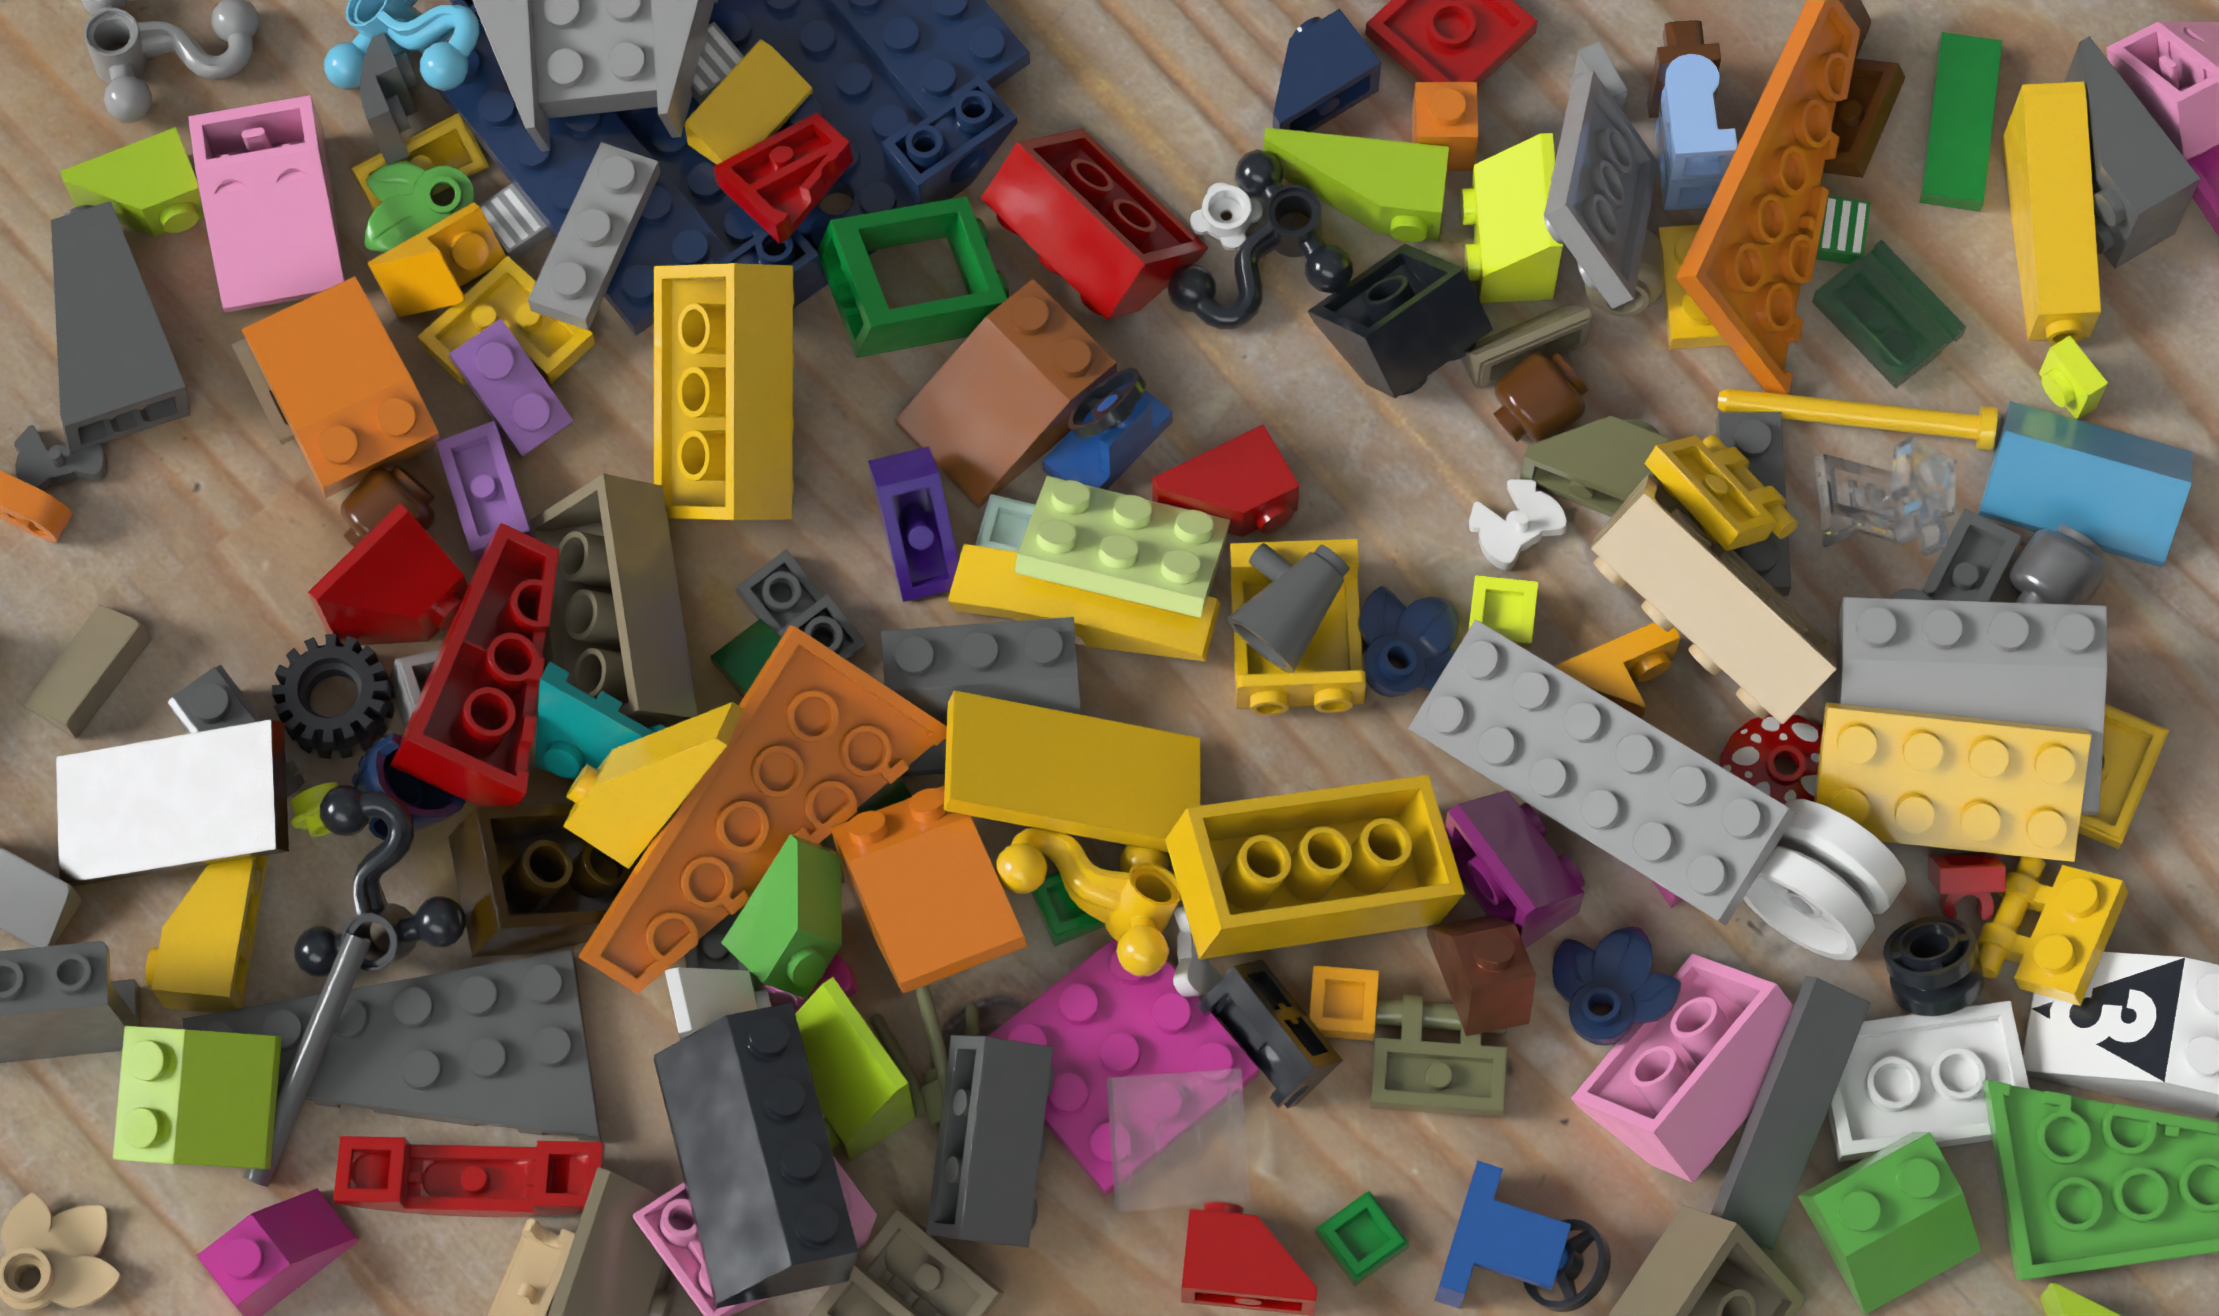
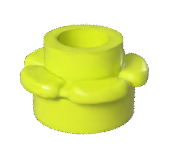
[290,782,339,837]

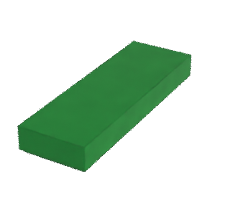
[1919,32,2002,212]

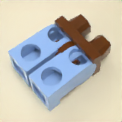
[1647,20,1738,211]

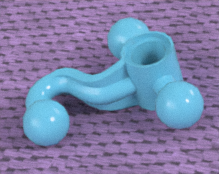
[324,0,480,91]

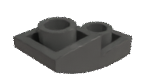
[360,33,419,165]
[735,549,867,660]

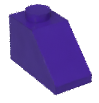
[868,446,959,602]

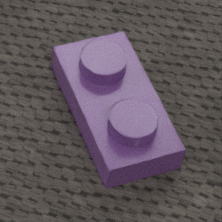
[448,319,573,459]
[436,421,535,560]

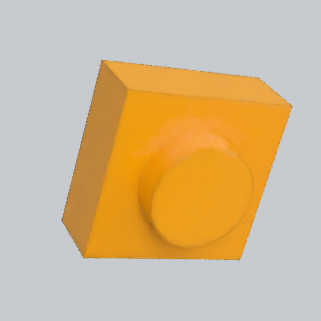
[1309,965,1379,1041]

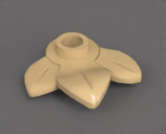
[0,1193,121,1312]

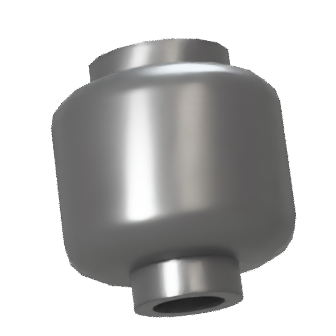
[2009,524,2106,605]

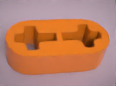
[0,470,73,543]

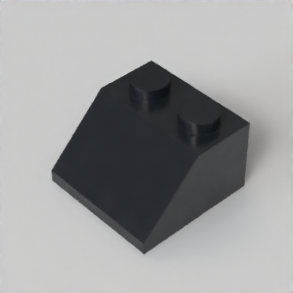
[1308,244,1494,399]

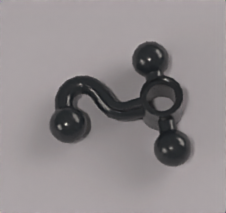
[1168,149,1353,330]
[294,785,466,977]

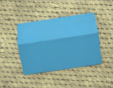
[1978,401,2193,567]

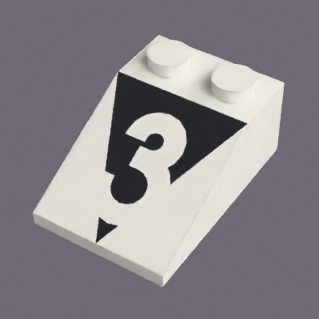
[2022,952,2219,1118]

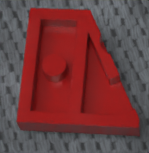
[713,113,853,244]

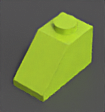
[59,127,205,237]

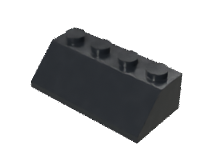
[654,1003,859,1309]

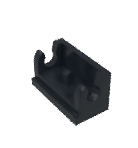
[1197,959,1343,1109]

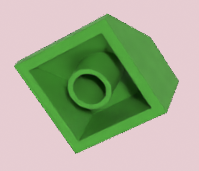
[1798,1132,1982,1315]

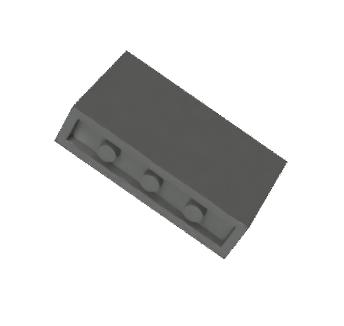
[0,941,141,1063]

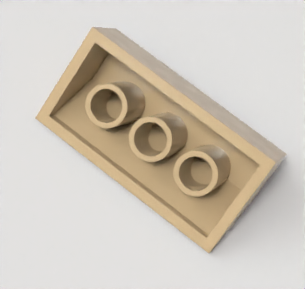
[1591,473,1837,725]

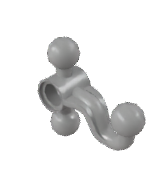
[80,0,259,123]

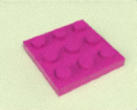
[987,939,1259,1197]

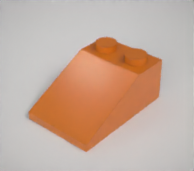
[241,276,439,499]
[830,785,1027,994]

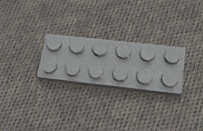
[1408,619,1797,926]

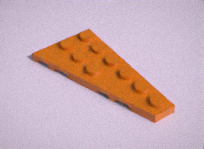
[578,625,947,994]

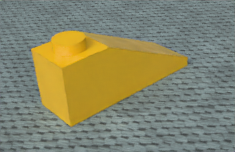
[563,702,744,869]
[145,855,269,1013]

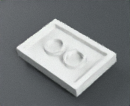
[1828,1001,2030,1162]

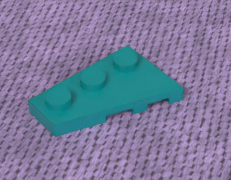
[534,662,667,780]

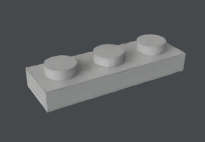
[528,142,661,330]

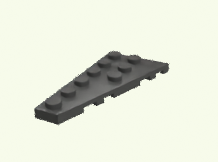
[182,950,602,1142]

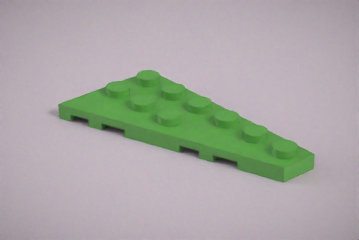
[1982,1080,2219,1281]

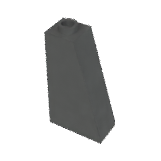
[51,201,190,454]

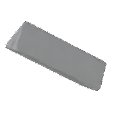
[0,847,83,948]

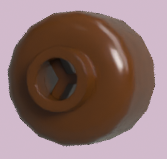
[1493,352,1588,443]
[341,465,435,547]

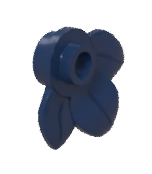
[1358,586,1459,697]
[1552,926,1681,1046]

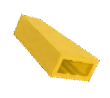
[2001,81,2101,345]

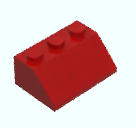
[981,128,1209,320]

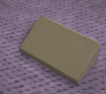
[1460,305,1593,389]
[23,604,152,739]

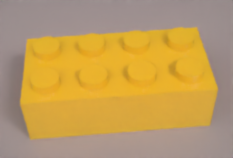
[1165,775,1465,960]

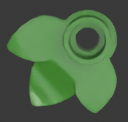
[364,161,475,253]

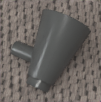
[1227,543,1350,673]

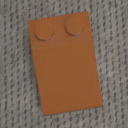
[895,278,1117,509]

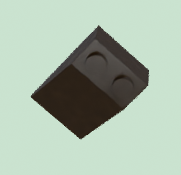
[448,802,654,958]

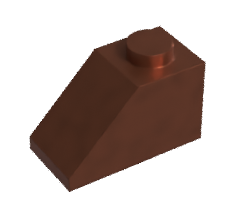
[1427,915,1536,1036]

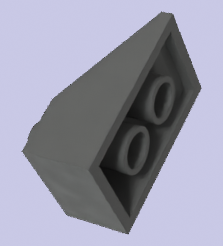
[2064,36,2201,269]

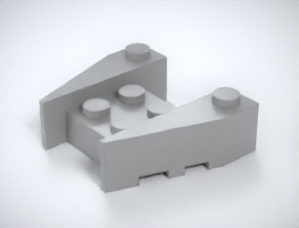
[472,0,718,152]

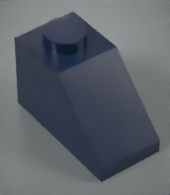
[1272,8,1381,132]

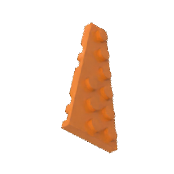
[1676,0,1860,395]

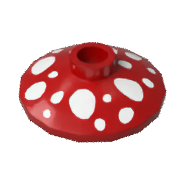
[1719,714,1823,805]

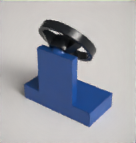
[1042,368,1173,490]
[1434,1160,1611,1312]

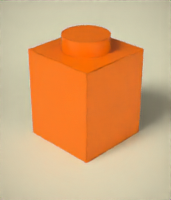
[1412,82,1478,171]

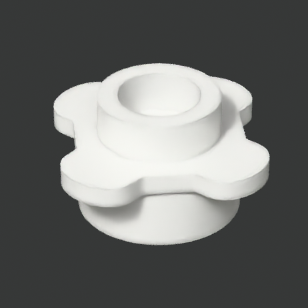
[1190,183,1263,250]

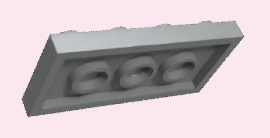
[1544,70,1658,309]

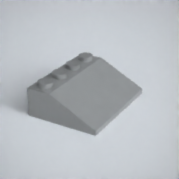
[1836,597,2107,815]

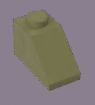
[1520,415,1670,517]

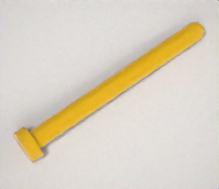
[1717,388,1998,451]

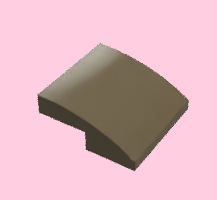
[809,1209,1004,1316]

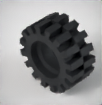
[272,634,395,759]

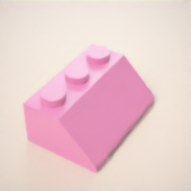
[1571,953,1793,1183]

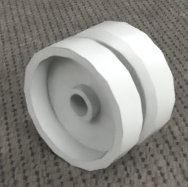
[1743,799,1907,960]

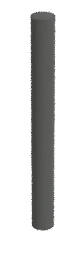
[244,932,371,1187]

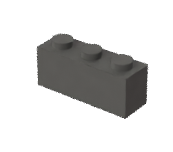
[926,1035,1054,1248]

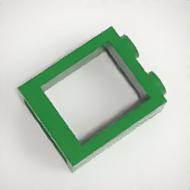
[817,196,1009,358]

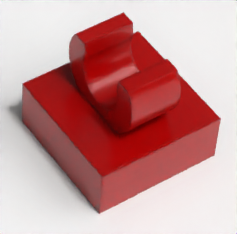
[1928,852,2006,920]

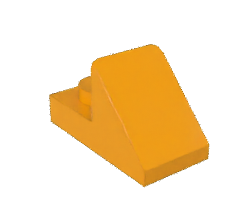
[367,202,506,318]
[1554,622,1680,720]

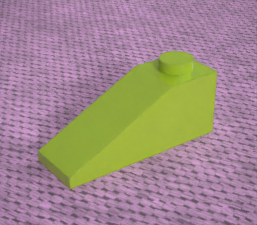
[1263,127,1449,243]

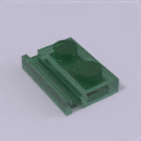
[1812,240,1966,389]

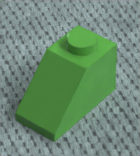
[721,834,842,999]

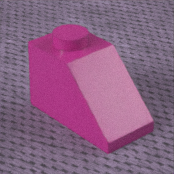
[196,1188,358,1316]

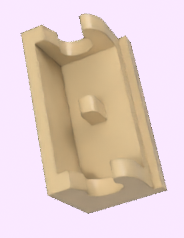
[487,1218,576,1316]

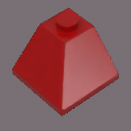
[308,503,468,645]

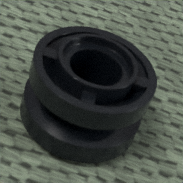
[1883,916,1984,1016]

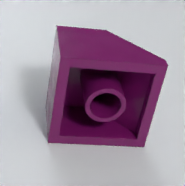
[1445,790,1585,948]

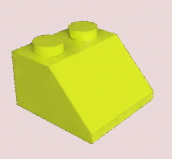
[1460,133,1563,303]

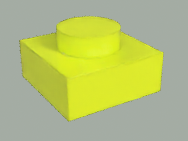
[2039,335,2108,420]
[1469,575,1538,649]

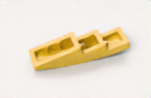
[948,544,1221,662]

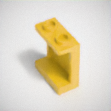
[1229,539,1366,715]

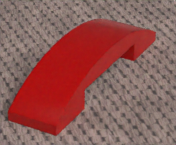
[333,1136,605,1217]

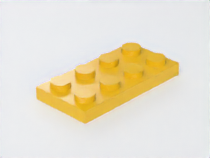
[1814,702,2091,862]

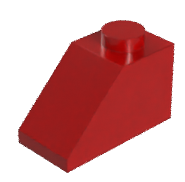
[1152,424,1300,537]
[1181,1202,1318,1316]

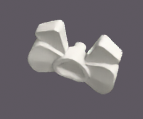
[1469,479,1567,571]
[1173,904,1223,997]

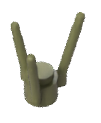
[870,985,980,1129]

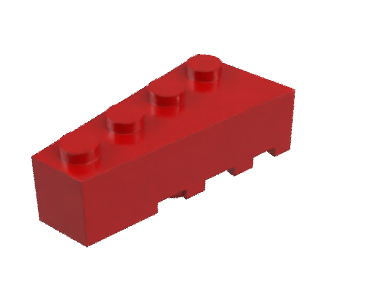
[389,523,559,806]

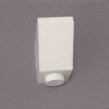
[665,967,772,1040]

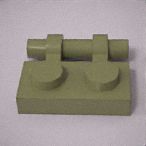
[1370,994,1507,1118]

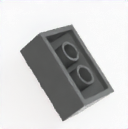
[881,617,1081,777]

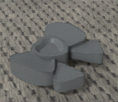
[14,425,107,491]

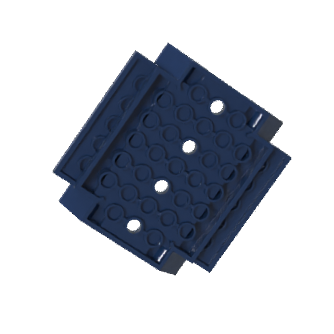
[436,0,1030,336]

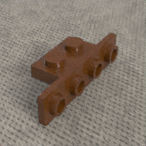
[1823,0,1906,178]

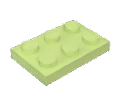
[1015,476,1230,618]

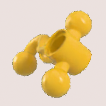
[995,828,1181,976]

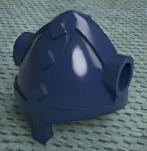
[352,732,466,840]

